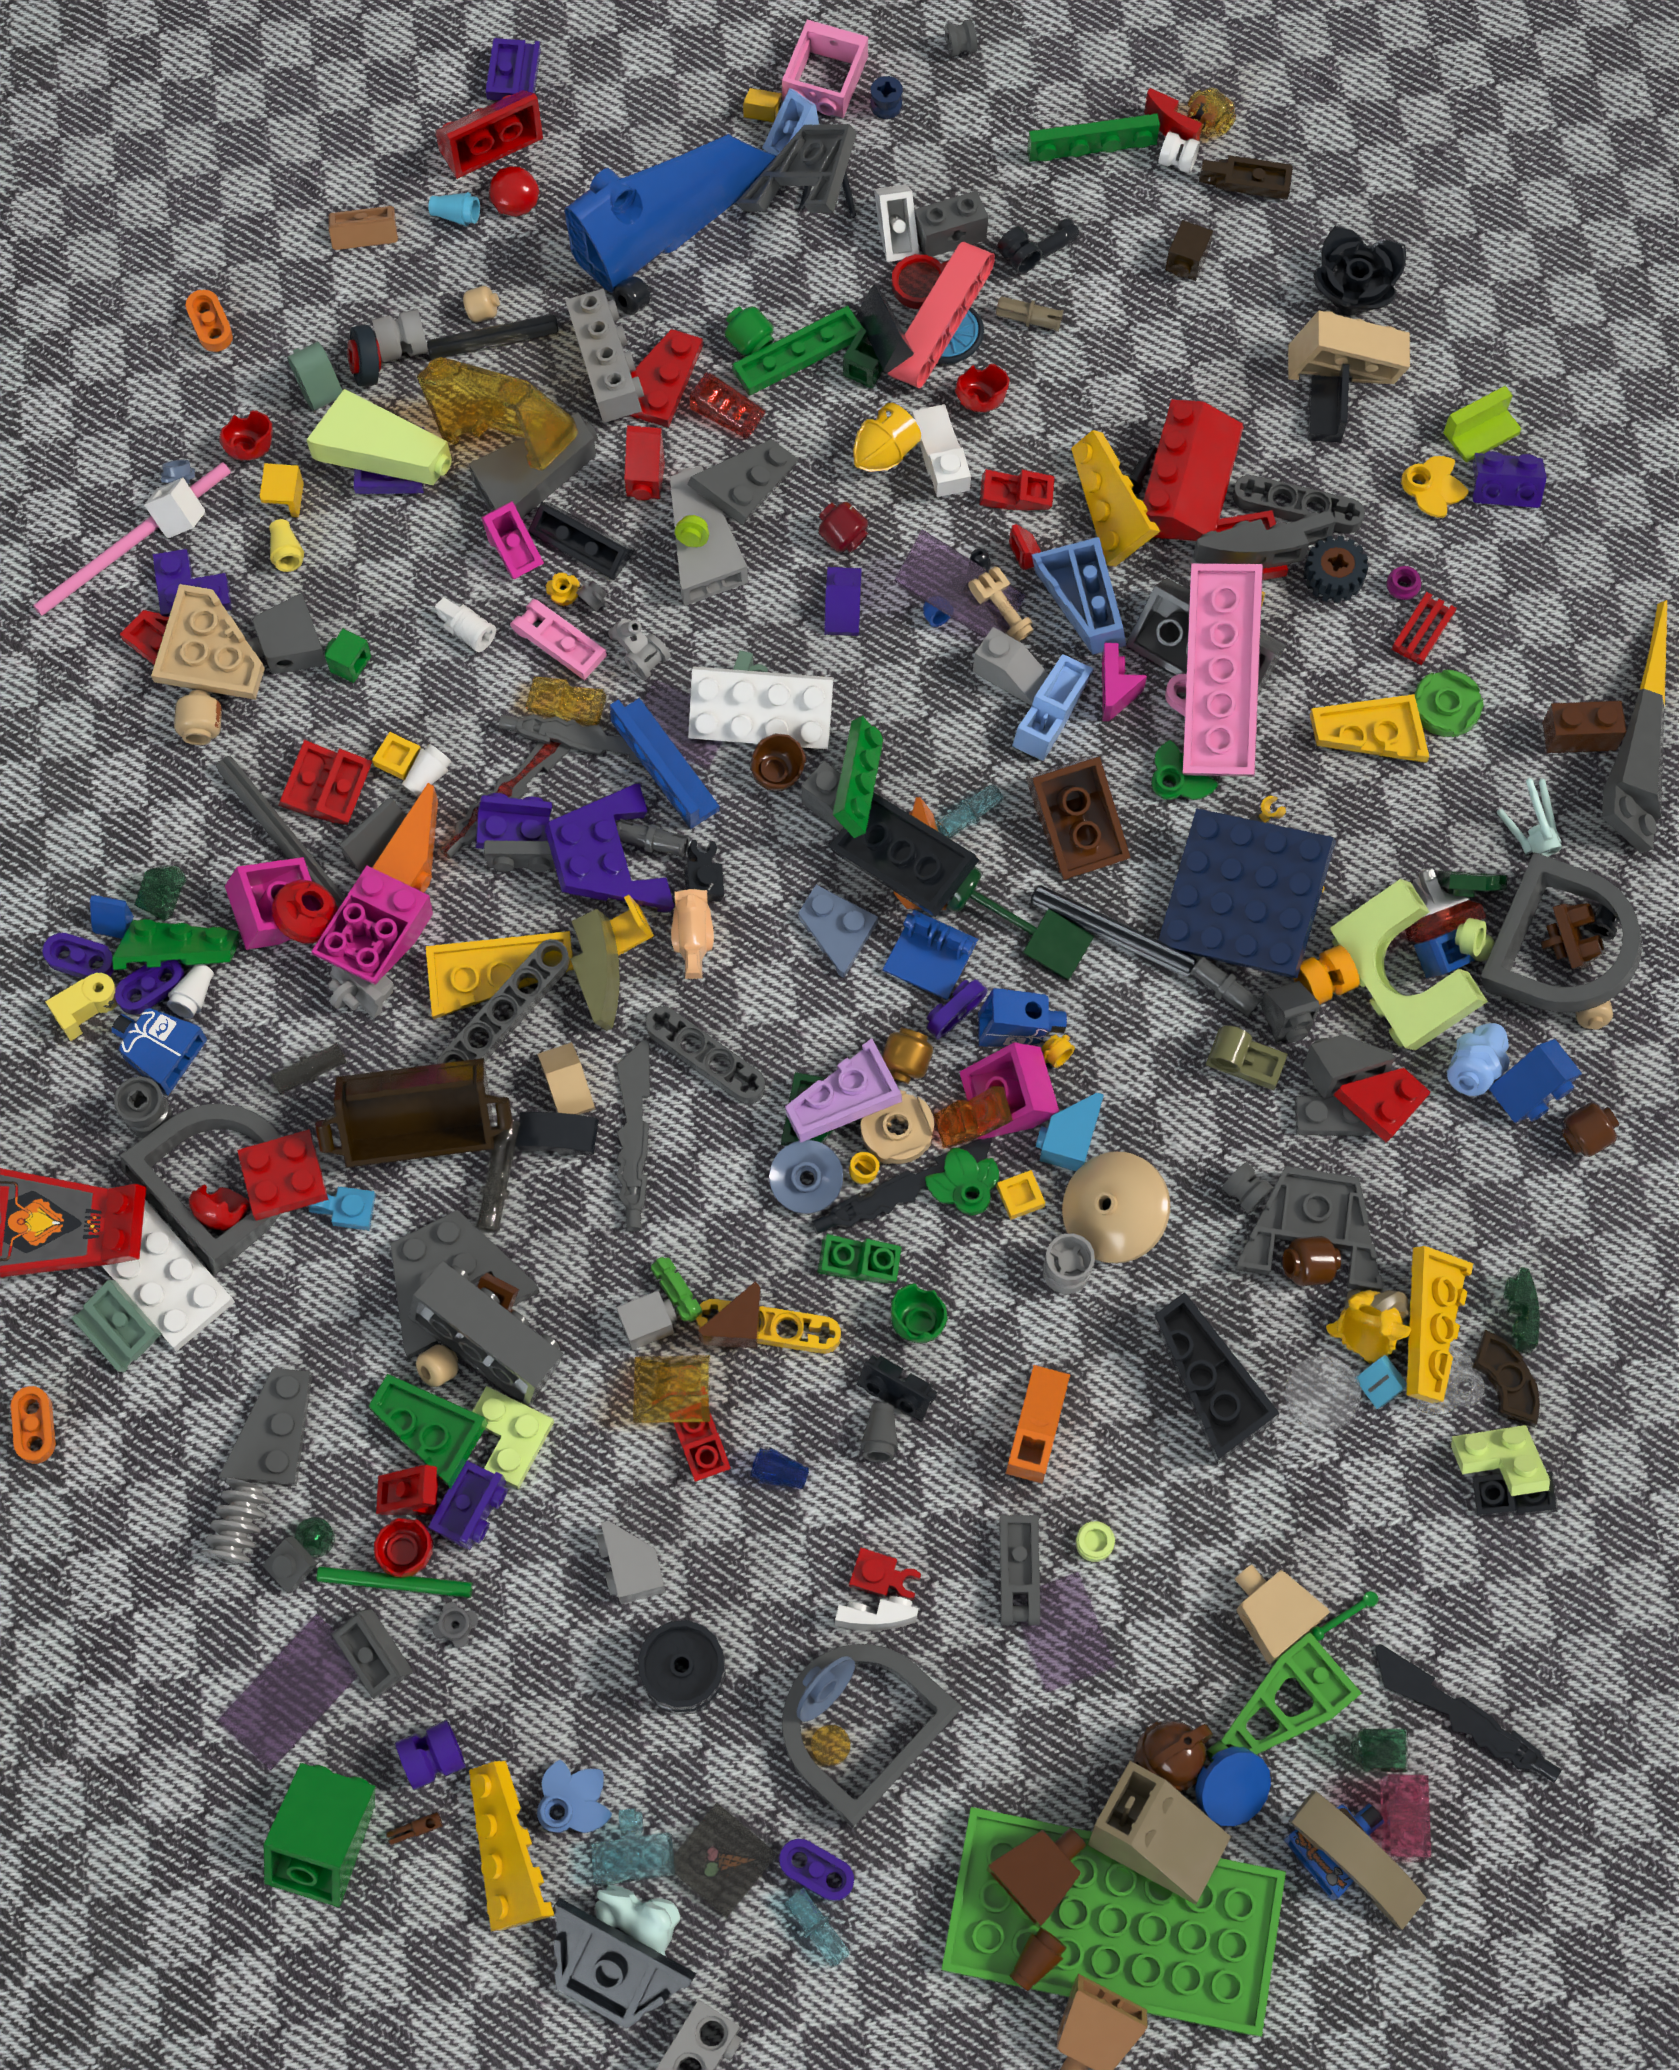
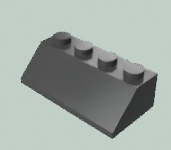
[1126,578,1287,694]
[408,1261,563,1407]

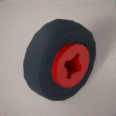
[347,325,381,387]

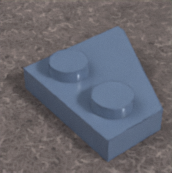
[798,884,878,978]

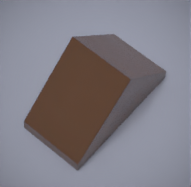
[698,1281,761,1348]

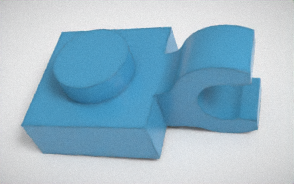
[307,1186,376,1231]

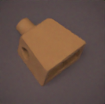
[1057,1974,1148,2070]

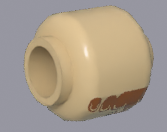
[174,690,222,745]

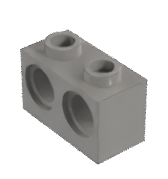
[656,2000,743,2070]

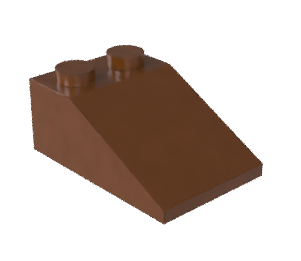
[1026,755,1131,880]

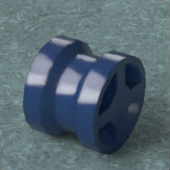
[870,76,903,119]

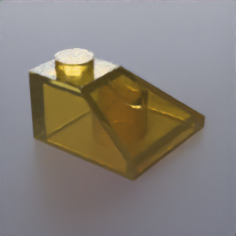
[633,1355,711,1423]

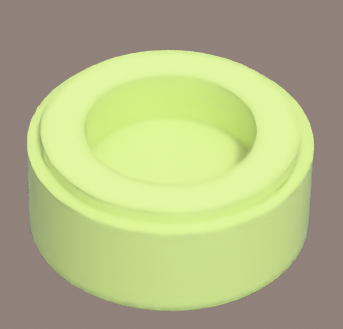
[1076,1521,1115,1562]

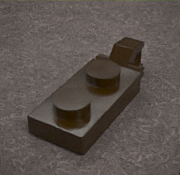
[1199,155,1293,200]

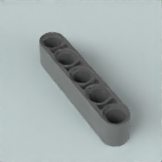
[437,939,570,1064]

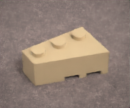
[1288,310,1410,384]

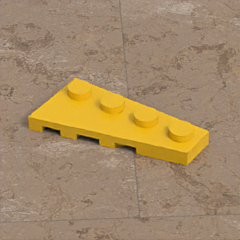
[1071,430,1160,567]
[1406,1246,1474,1403]
[469,1761,554,1931]

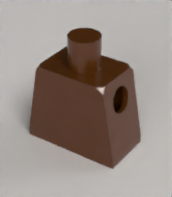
[987,1827,1087,1929]

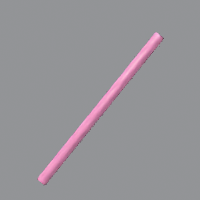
[33,462,231,616]

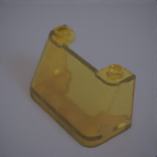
[417,357,578,471]

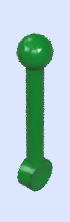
[1309,1591,1379,1642]

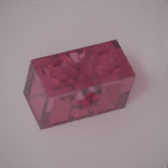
[1380,1774,1431,1862]

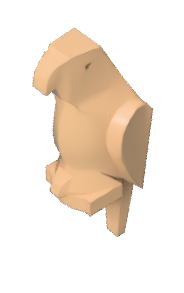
[671,889,714,979]

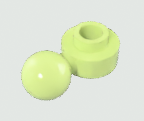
[1455,918,1495,961]

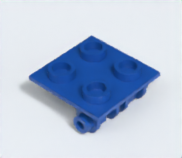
[882,910,978,1000]

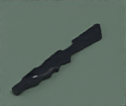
[811,1137,992,1235]
[1375,1644,1562,1783]

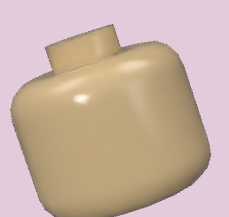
[463,286,500,323]
[1575,1000,1613,1030]
[416,1344,458,1387]

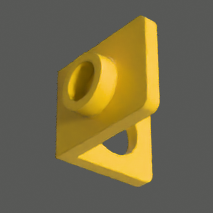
[610,895,654,956]

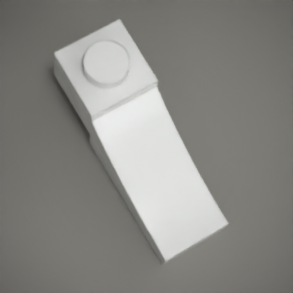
[912,404,971,497]

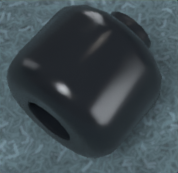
[613,276,651,315]

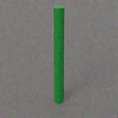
[317,1566,473,1598]

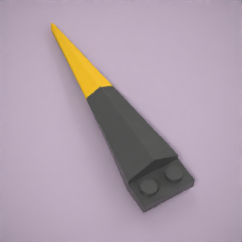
[1602,600,1667,853]

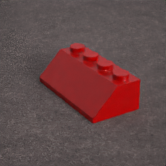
[1143,399,1244,541]

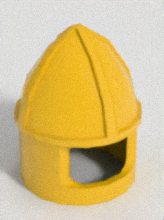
[853,403,921,472]

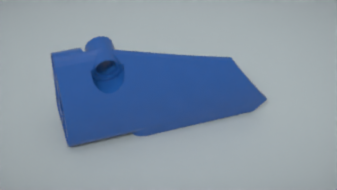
[564,134,777,293]

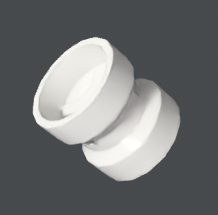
[1158,132,1200,174]

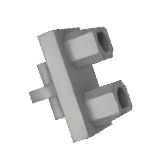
[328,965,394,1019]

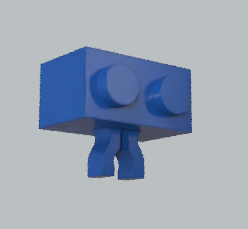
[1489,1039,1582,1123]

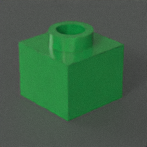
[325,629,371,683]

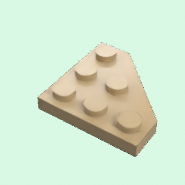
[151,584,265,700]

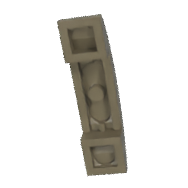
[1288,1790,1427,1930]

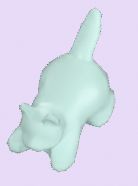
[595,1885,680,1957]

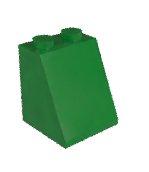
[263,1763,376,1908]

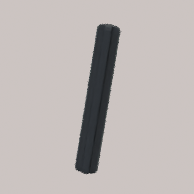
[427,314,559,359]

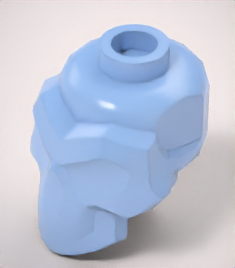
[1447,1023,1510,1096]

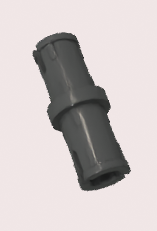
[617,819,690,858]
[1190,956,1261,1018]

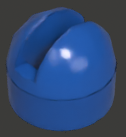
[923,596,953,627]

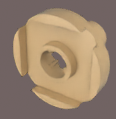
[860,1090,934,1164]

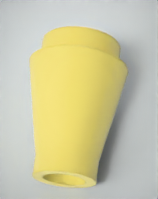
[269,519,304,572]

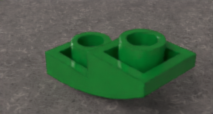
[817,1234,902,1284]

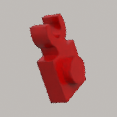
[849,1548,921,1601]

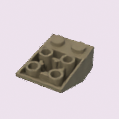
[1088,1761,1231,1905]

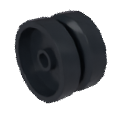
[638,1620,726,1715]

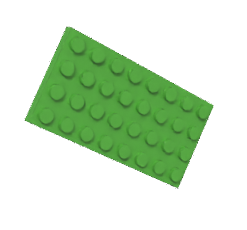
[941,1807,1286,2037]

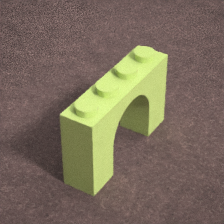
[1330,879,1488,1050]

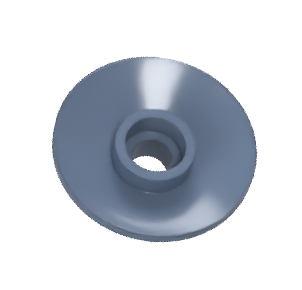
[769,1140,844,1214]
[796,1656,855,1722]

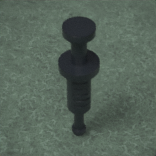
[1126,445,1158,494]

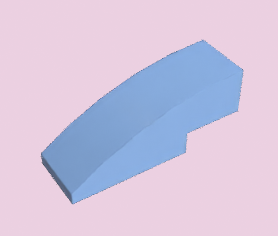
[1012,654,1094,761]

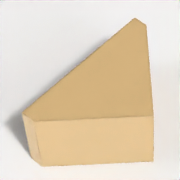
[537,1042,595,1115]

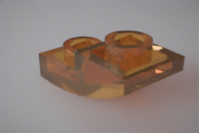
[934,1086,1013,1148]

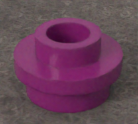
[1386,566,1421,600]

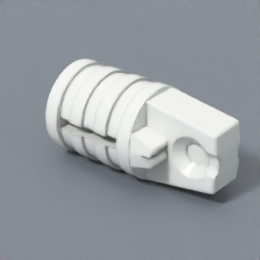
[435,597,496,652]

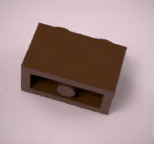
[1542,701,1626,754]

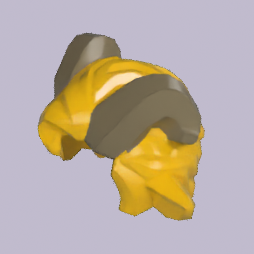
[1326,1290,1412,1364]

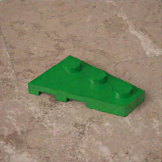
[112,919,239,970]
[369,1374,488,1489]

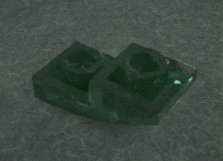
[1503,1267,1540,1354]

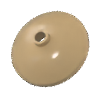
[1062,1152,1170,1264]

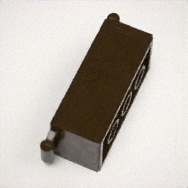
[315,1058,514,1168]

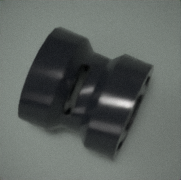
[997,226,1043,274]

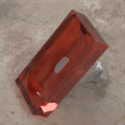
[1405,868,1486,943]

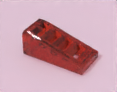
[689,372,765,439]

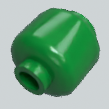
[725,306,774,356]

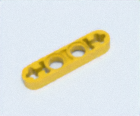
[696,1299,841,1354]

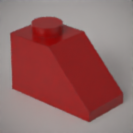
[624,425,665,500]

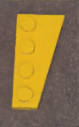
[426,931,574,1020]

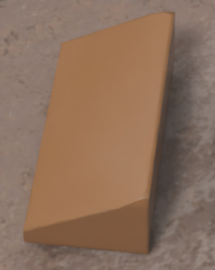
[329,206,398,250]

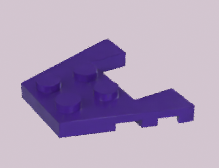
[545,783,674,913]

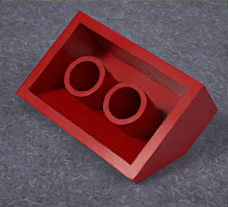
[435,90,543,179]

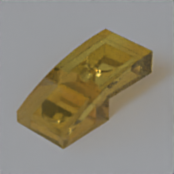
[525,676,607,726]

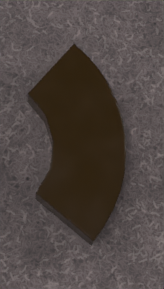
[1472,1330,1540,1427]

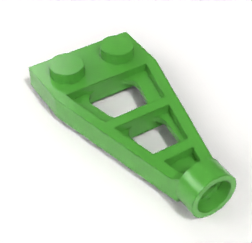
[1206,1632,1362,1762]

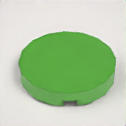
[1414,670,1484,737]

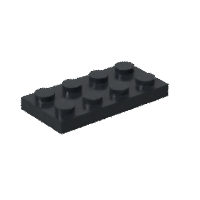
[828,792,980,917]

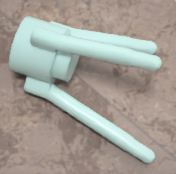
[1497,778,1562,857]

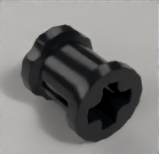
[1585,903,1619,940]

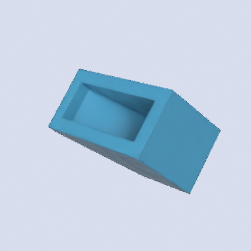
[1035,1093,1104,1171]

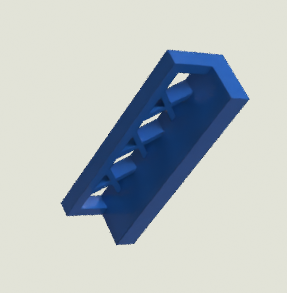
[610,698,720,830]

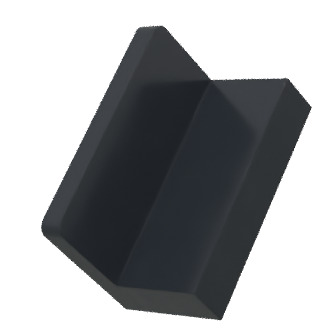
[1307,364,1350,443]

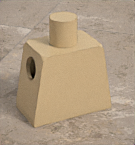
[1234,1564,1330,1665]

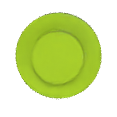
[674,515,709,547]

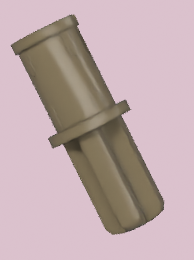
[996,297,1064,332]

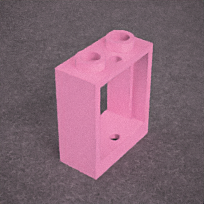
[782,20,868,118]

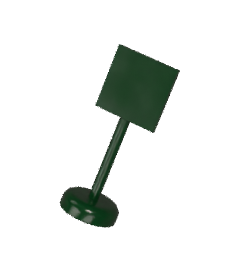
[947,867,1094,981]

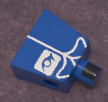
[978,988,1067,1047]
[111,1008,207,1096]

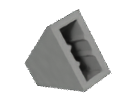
[670,465,748,606]

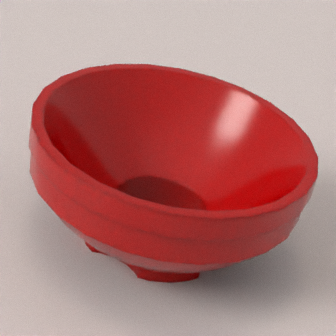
[271,880,338,944]

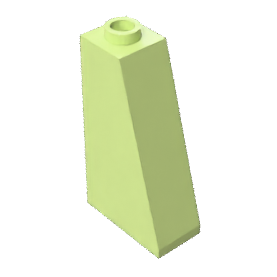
[306,389,452,485]

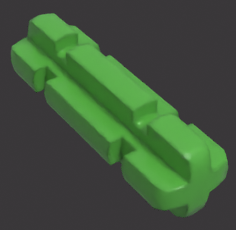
[651,1257,702,1322]

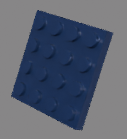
[1158,808,1336,979]

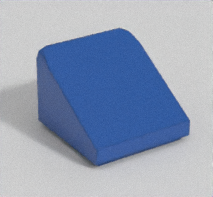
[90,895,134,939]

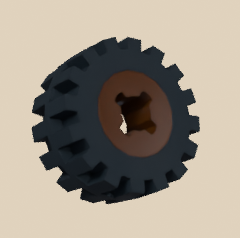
[1303,535,1369,603]

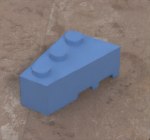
[1032,537,1126,655]

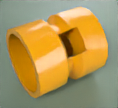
[1293,945,1360,1005]

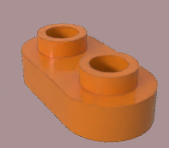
[185,290,233,352]
[10,1386,56,1464]

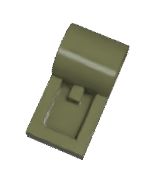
[1206,1026,1288,1091]

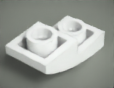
[835,1596,919,1631]

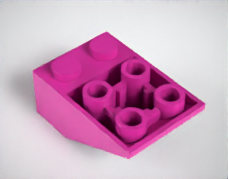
[311,865,433,985]

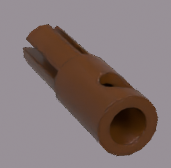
[386,1811,443,1845]

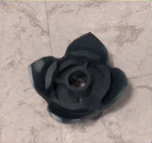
[1313,226,1406,316]

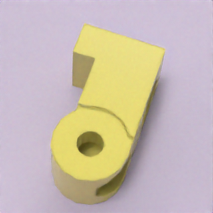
[45,973,118,1041]

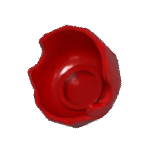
[488,166,539,217]
[955,363,1010,412]
[219,410,273,461]
[189,1184,251,1231]
[374,1518,433,1577]

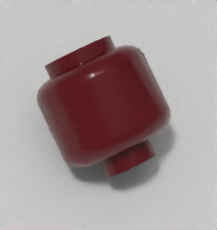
[818,502,869,553]

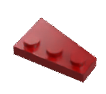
[629,329,703,428]

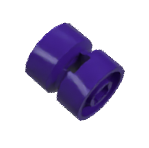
[395,1719,466,1790]

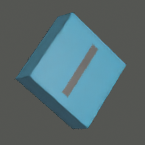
[1354,1355,1407,1409]

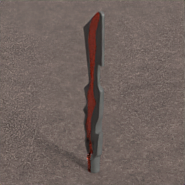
[440,741,571,859]

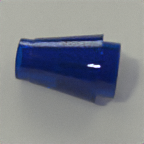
[750,1447,809,1489]

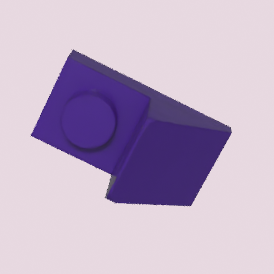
[825,567,862,636]

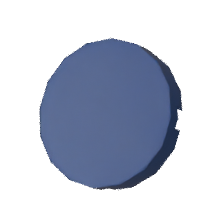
[1195,1747,1271,1826]

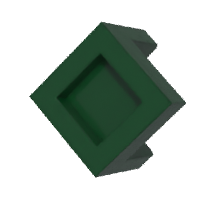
[843,328,884,389]

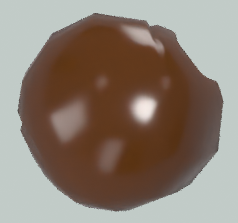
[750,733,806,791]

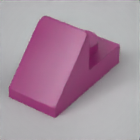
[481,501,544,579]
[1102,643,1147,721]

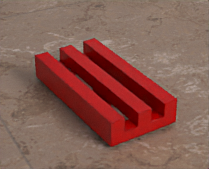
[1391,592,1457,666]

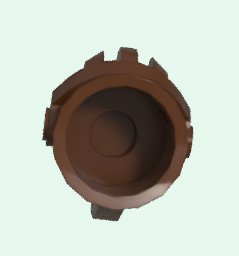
[1133,1721,1213,1792]

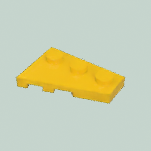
[1310,694,1429,763]

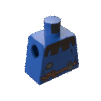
[1283,1803,1385,1901]

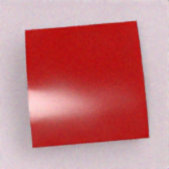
[278,740,372,825]

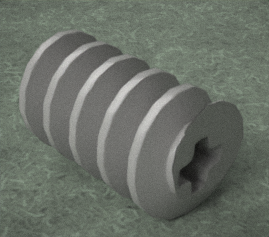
[201,1478,271,1564]

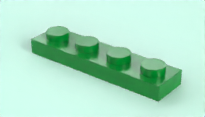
[1027,114,1160,162]
[732,306,864,396]
[833,716,883,838]

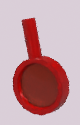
[892,254,950,309]

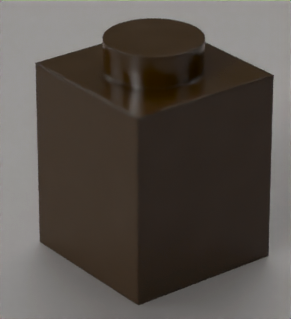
[1165,220,1213,281]

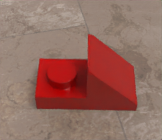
[376,1465,438,1515]

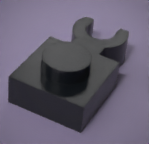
[684,840,724,902]

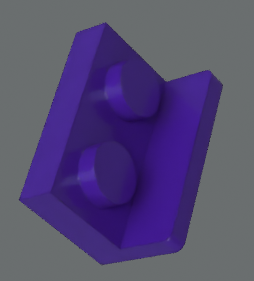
[475,793,552,849]

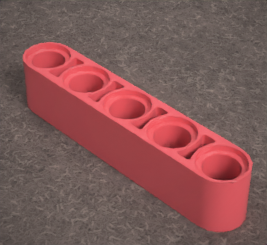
[888,242,995,388]

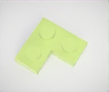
[472,1386,554,1489]
[1451,1425,1550,1496]

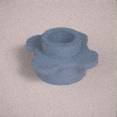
[161,460,195,484]

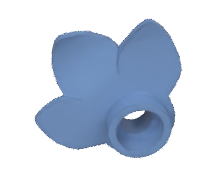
[537,1760,612,1833]

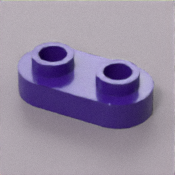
[42,933,114,979]
[115,960,184,1015]
[926,979,988,1040]
[779,1839,854,1902]

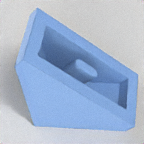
[762,88,819,155]

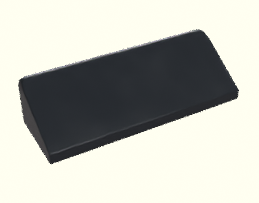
[856,284,914,373]
[528,502,635,580]

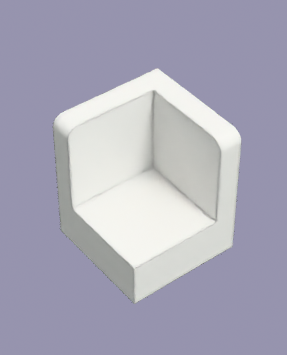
[144,477,205,538]

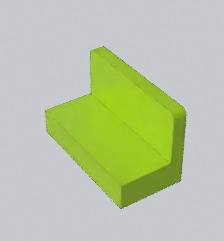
[1443,385,1521,462]

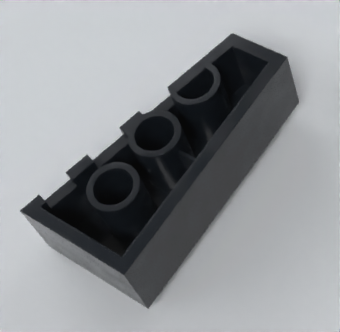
[1154,1292,1280,1465]

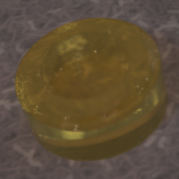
[811,1725,850,1766]

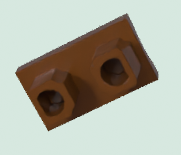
[1541,903,1606,969]

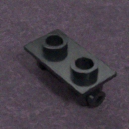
[856,1355,938,1422]

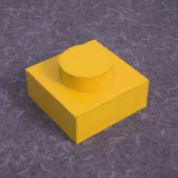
[372,732,421,780]
[996,1170,1045,1220]

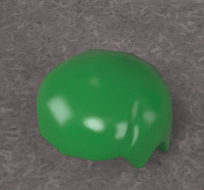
[890,1283,948,1344]

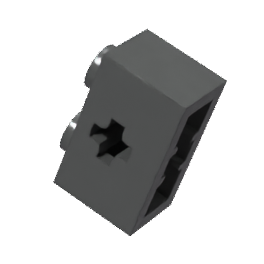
[915,190,988,257]

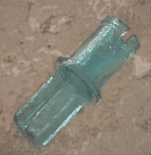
[936,785,1003,839]
[784,1888,850,1967]

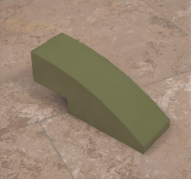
[570,909,620,1031]

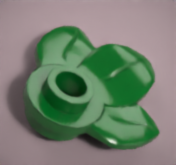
[1151,740,1218,800]
[925,1147,999,1215]

